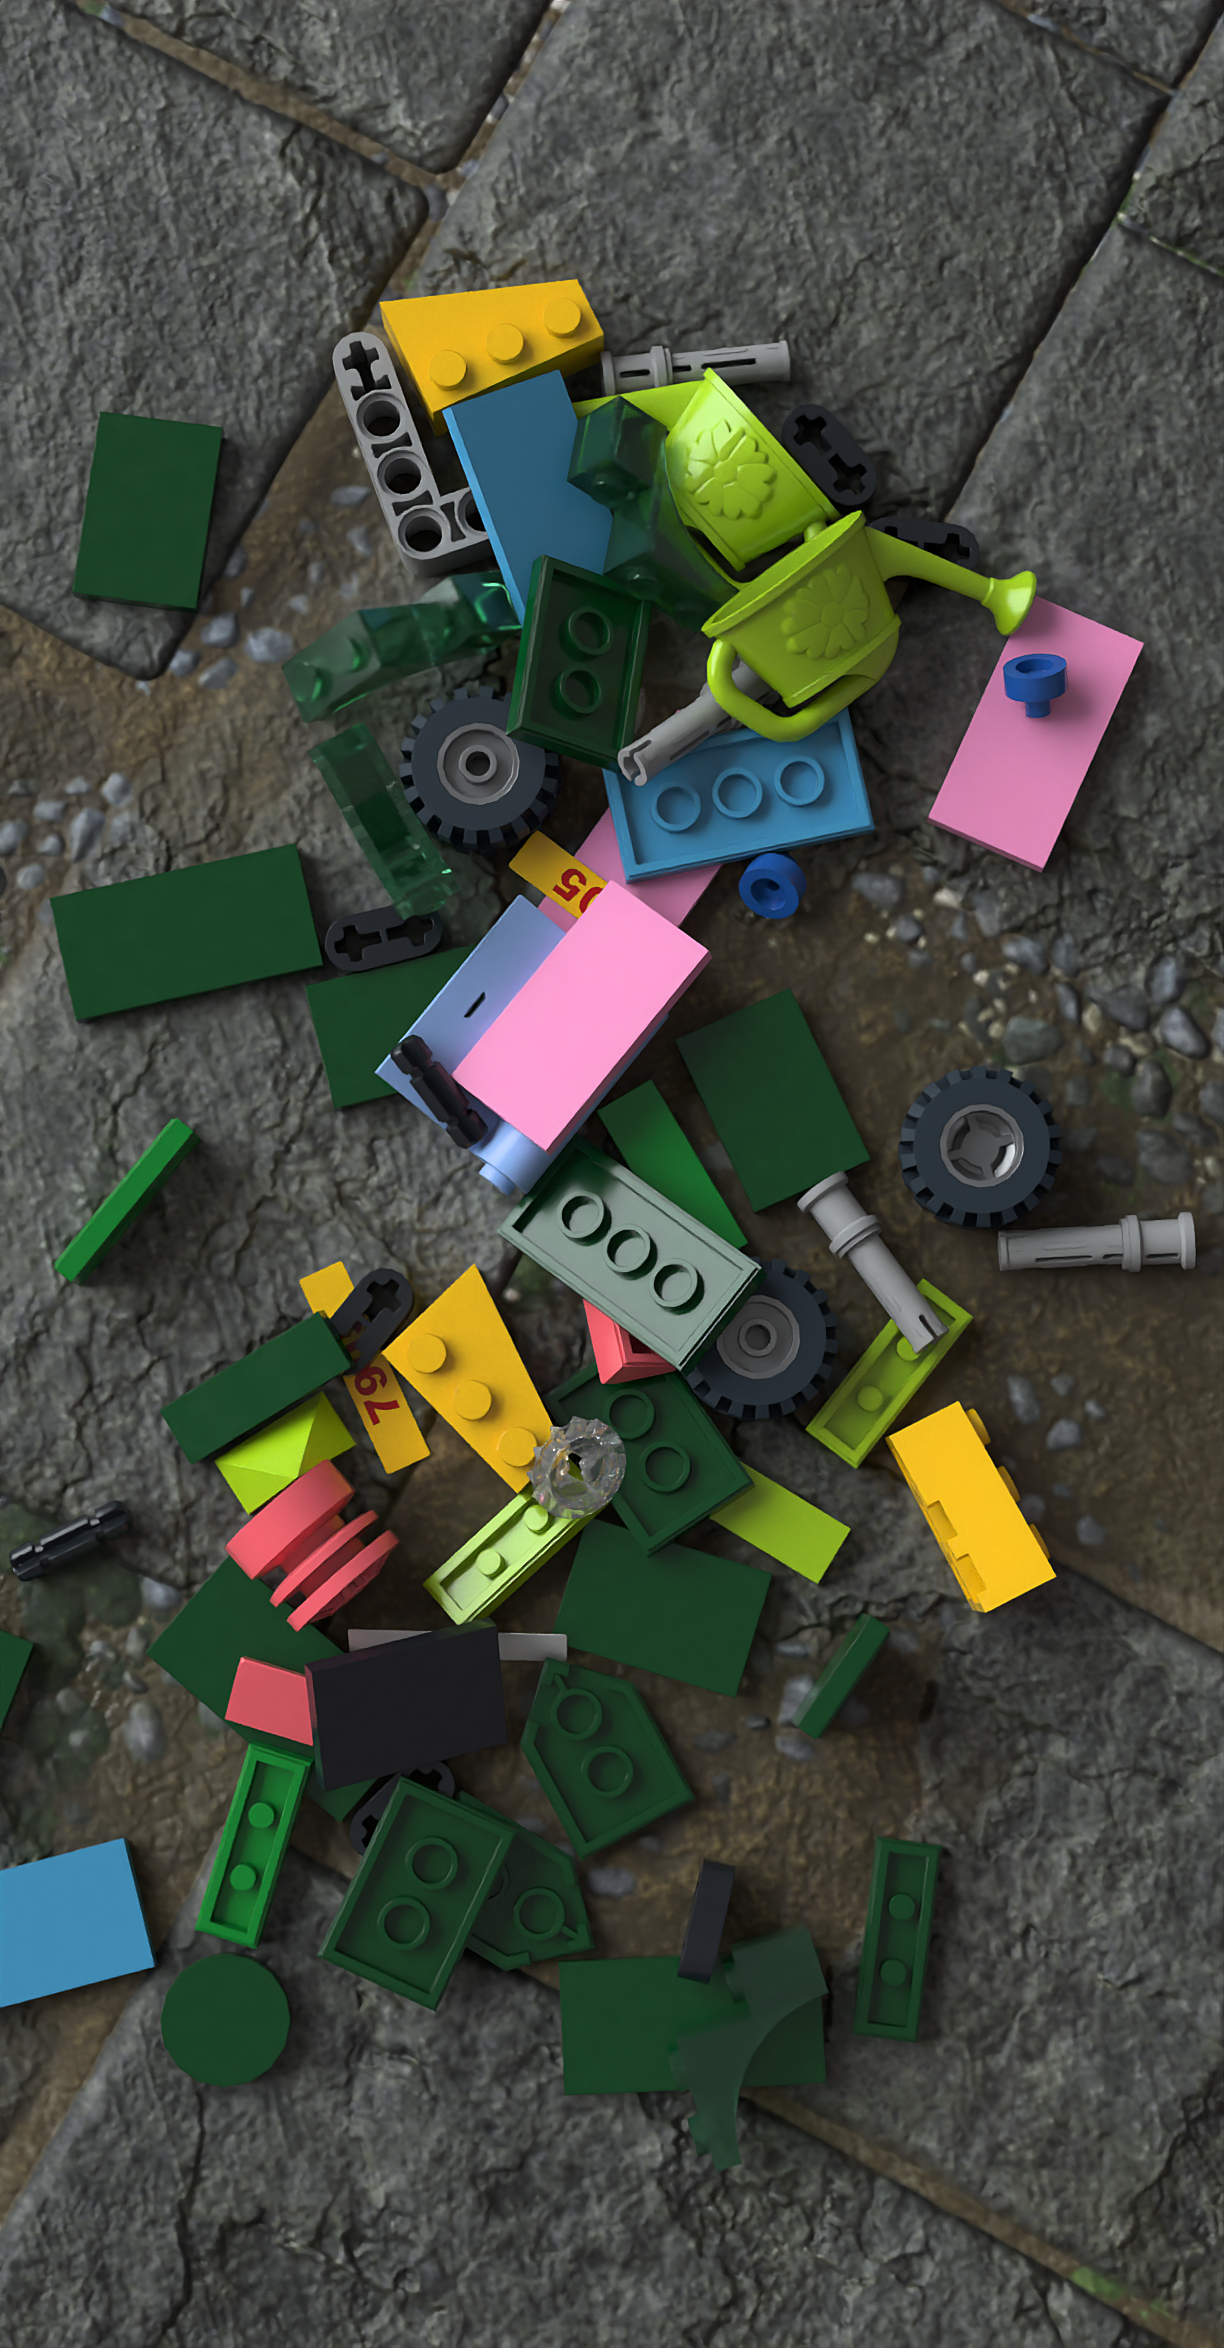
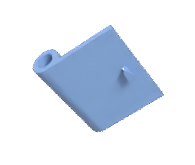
[375,895,669,1197]

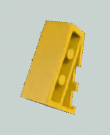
[379,279,604,437]
[381,1263,565,1494]
[884,1401,1057,1613]

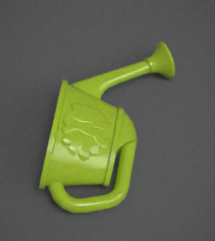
[572,367,841,604]
[701,510,1037,743]

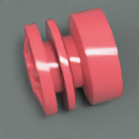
[224,1459,401,1632]

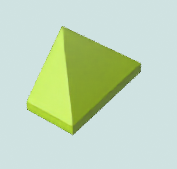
[214,1391,357,1515]

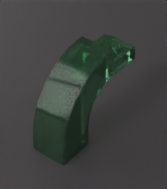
[307,721,461,920]

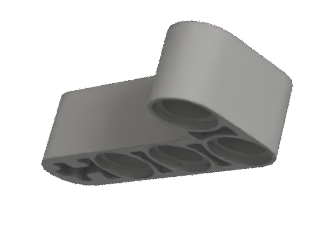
[332,332,495,577]

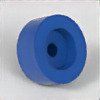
[1003,653,1068,718]
[739,853,807,919]

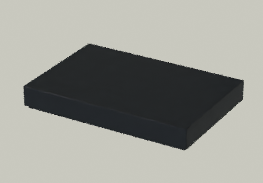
[304,1617,508,1792]

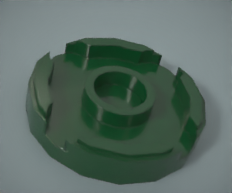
[160,1951,293,2087]

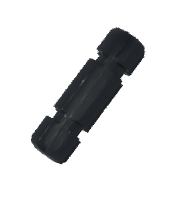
[390,1034,488,1149]
[8,1500,133,1582]

